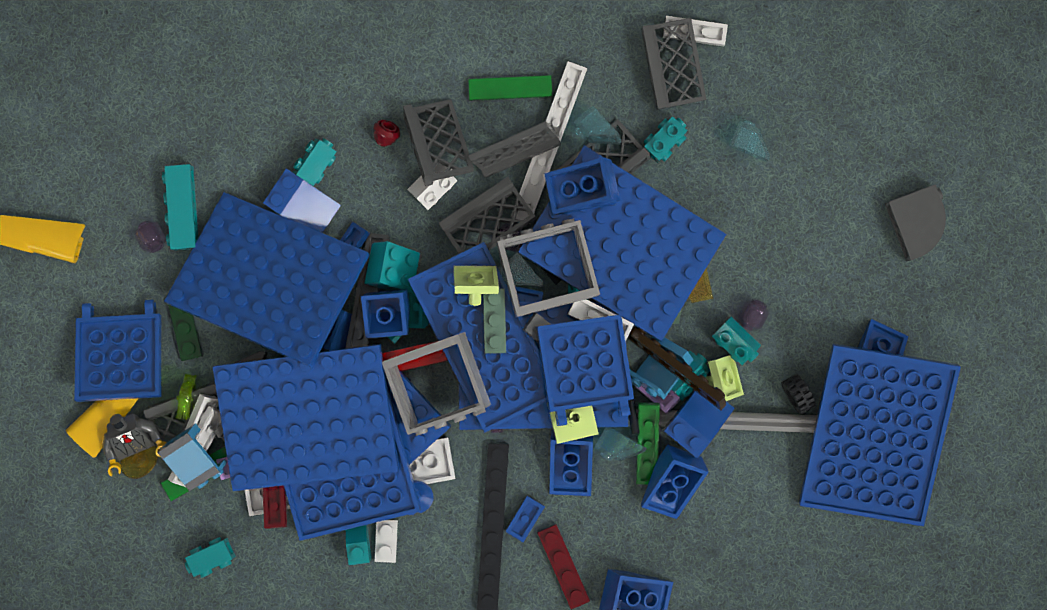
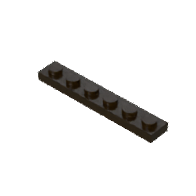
[627,326,726,411]

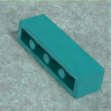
[162,164,199,251]

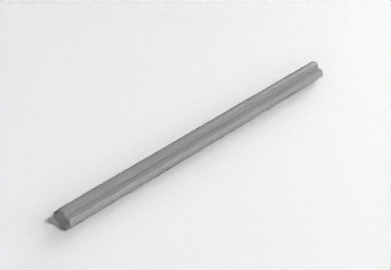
[628,409,817,433]

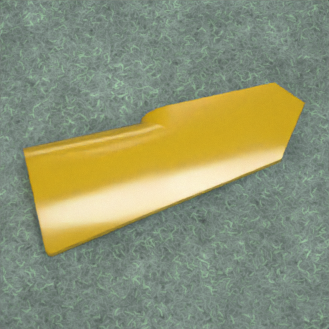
[0,215,85,263]
[66,398,139,458]

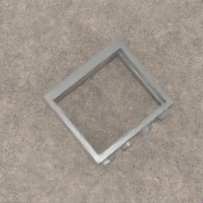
[496,218,600,317]
[382,332,491,436]

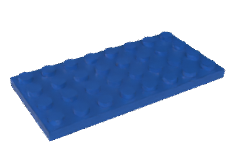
[408,242,547,433]

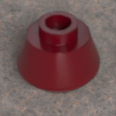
[373,120,401,147]

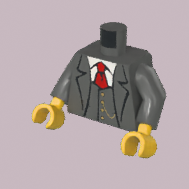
[102,414,167,476]

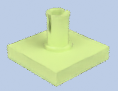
[453,266,499,306]
[706,355,744,401]
[547,402,599,444]

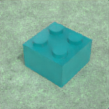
[365,241,420,294]

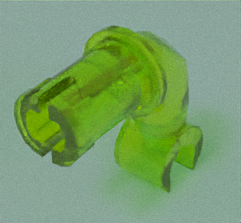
[176,374,197,420]

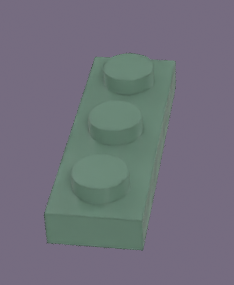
[483,289,506,354]

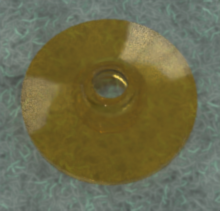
[120,445,158,479]

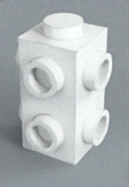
[407,163,457,210]

